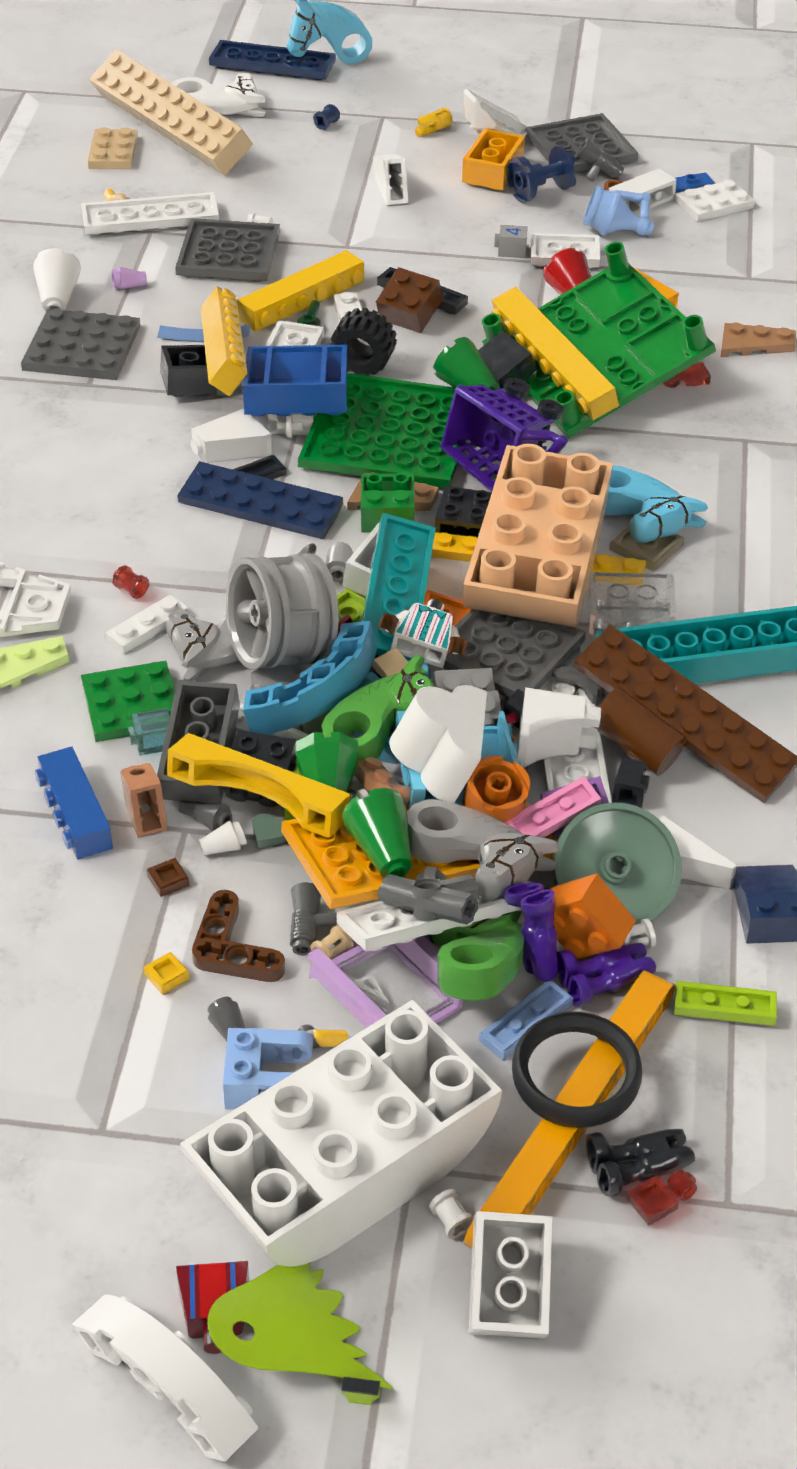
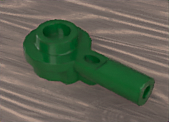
[297,300,320,326]

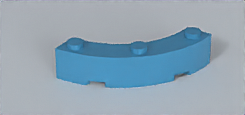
[243,621,377,735]

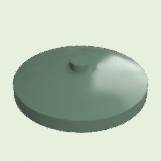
[553,803,682,925]

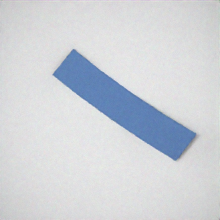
[157,324,251,342]

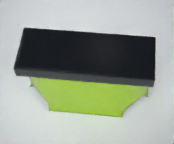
[341,1377,381,1405]

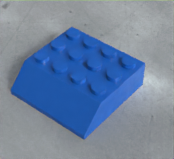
[242,345,348,417]

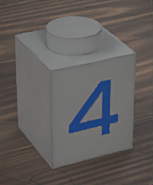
[494,225,528,258]

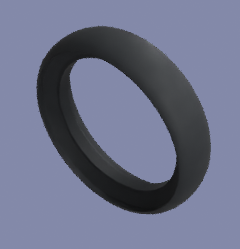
[512,1011,642,1128]

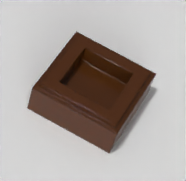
[147,858,190,897]

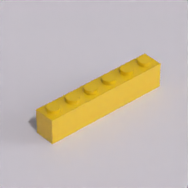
[237,250,364,332]

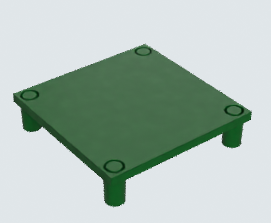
[482,242,716,439]

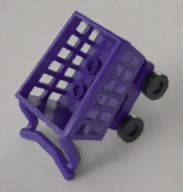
[440,378,568,492]

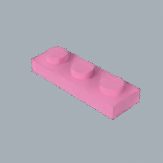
[504,776,601,838]

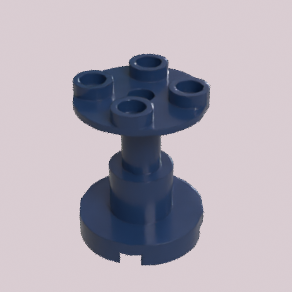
[507,146,576,203]

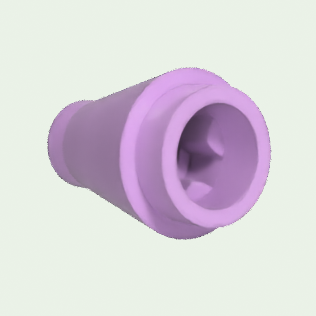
[111,266,147,290]

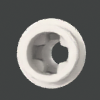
[198,820,247,856]

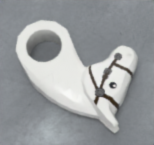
[171,73,266,117]

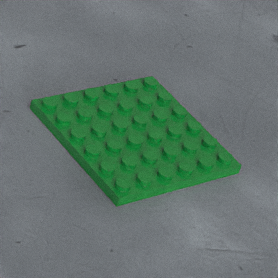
[298,373,460,488]

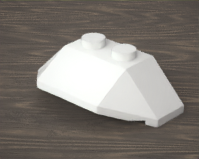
[463,89,529,136]

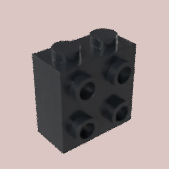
[478,331,538,389]
[435,486,492,538]
[223,729,297,807]

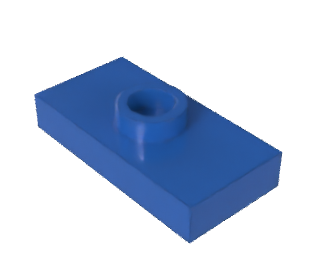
[675,172,715,195]

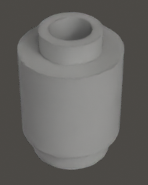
[325,542,353,582]

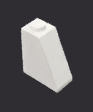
[373,154,408,205]
[190,408,272,462]

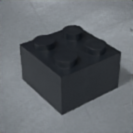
[160,345,217,397]

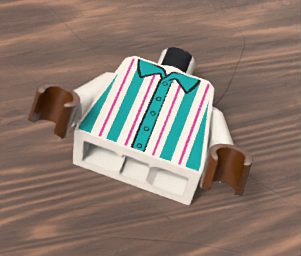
[377,599,468,668]

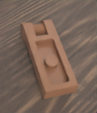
[355,757,411,805]

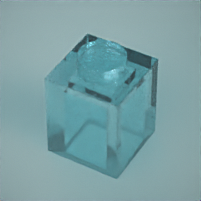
[128,708,169,756]

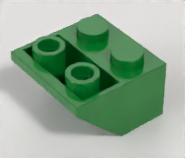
[361,473,414,532]

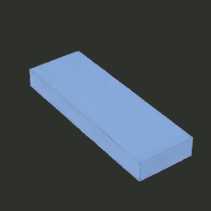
[479,981,573,1061]

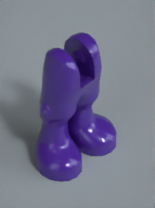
[504,882,558,982]
[557,943,656,1006]

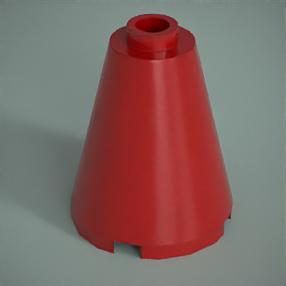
[543,248,592,295]

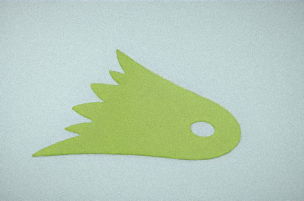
[207,1262,394,1390]

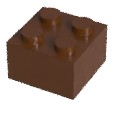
[375,267,443,333]

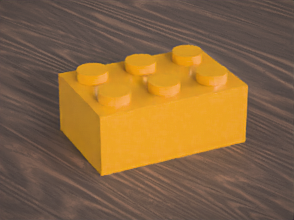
[462,128,525,190]

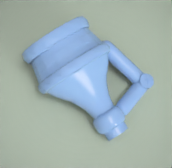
[582,186,654,236]

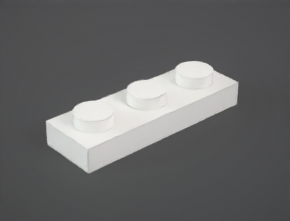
[105,594,189,654]

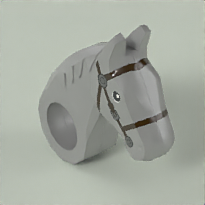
[166,609,239,681]
[406,800,559,899]

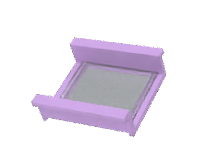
[308,936,464,1028]

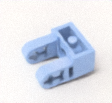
[223,1028,313,1109]

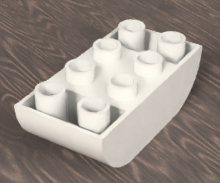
[180,1000,502,1267]

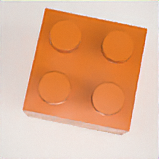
[550,873,636,959]

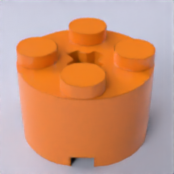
[462,756,530,822]

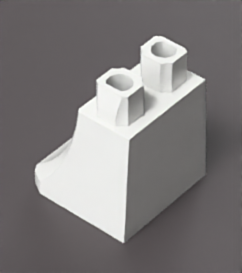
[517,687,601,768]

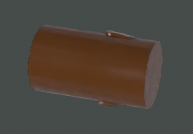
[593,687,687,776]

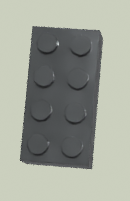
[157,680,240,804]

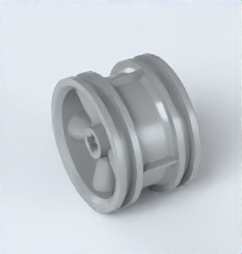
[225,553,339,669]

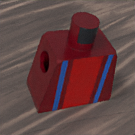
[176,1261,250,1354]

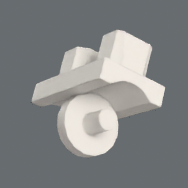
[267,413,314,438]

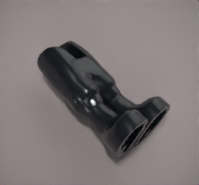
[586,1128,695,1196]

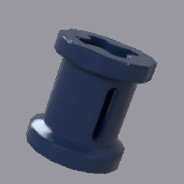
[313,104,340,130]

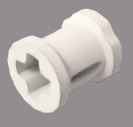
[623,918,656,948]
[429,1189,474,1239]

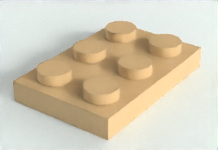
[88,127,138,169]

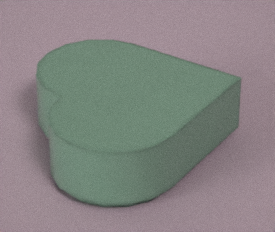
[252,813,287,849]

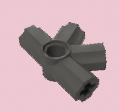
[378,867,479,925]

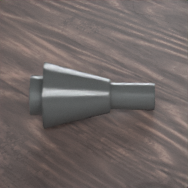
[178,801,232,831]

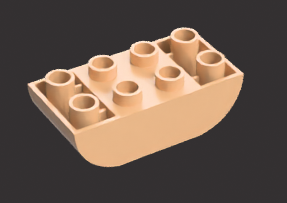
[463,444,613,628]

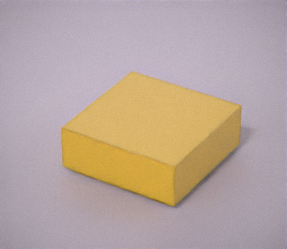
[143,952,190,995]

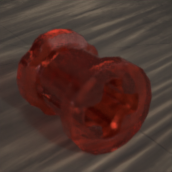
[112,565,149,599]

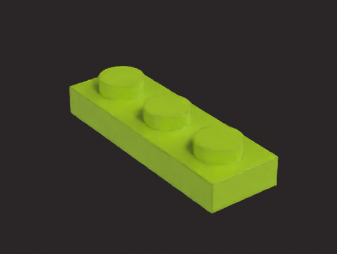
[674,980,777,1026]

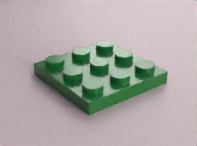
[81,660,175,742]

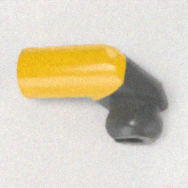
[298,1024,348,1049]

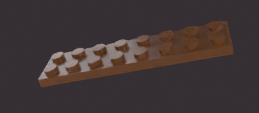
[573,624,797,803]

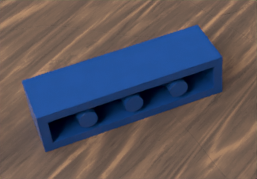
[35,746,113,860]

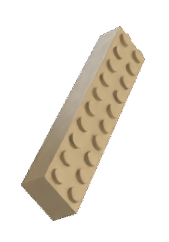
[89,49,253,176]

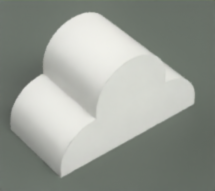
[389,685,487,803]

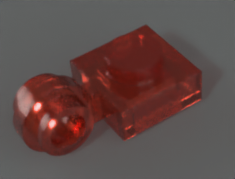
[663,362,711,388]
[627,1169,698,1226]

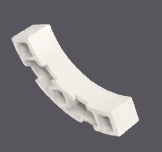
[72,1294,259,1462]

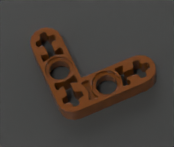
[192,890,285,982]

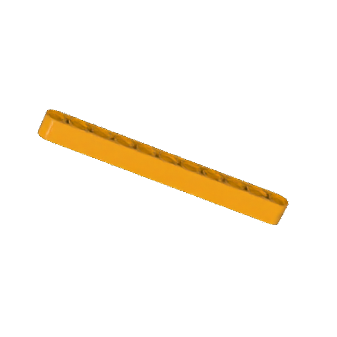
[464,970,676,1249]

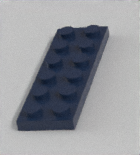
[209,40,336,80]
[177,461,344,540]

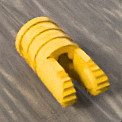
[415,108,453,137]

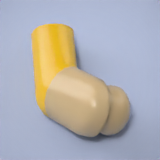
[104,189,130,201]

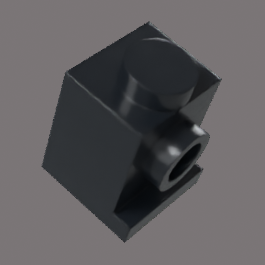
[612,757,650,808]

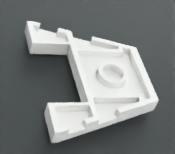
[0,562,71,637]

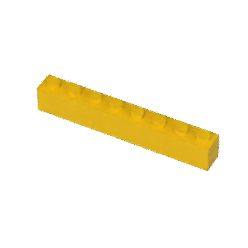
[201,286,247,397]
[491,286,619,420]

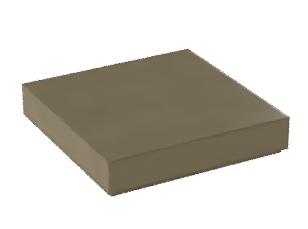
[609,526,684,572]

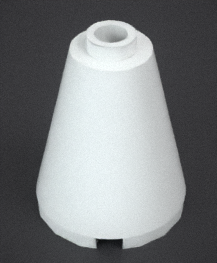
[33,248,81,311]

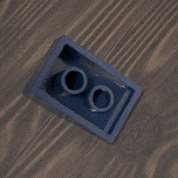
[733,864,797,944]

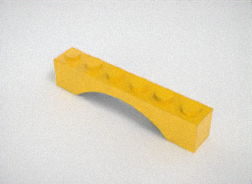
[167,733,350,838]

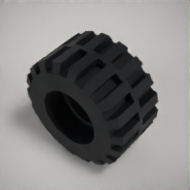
[330,308,397,376]

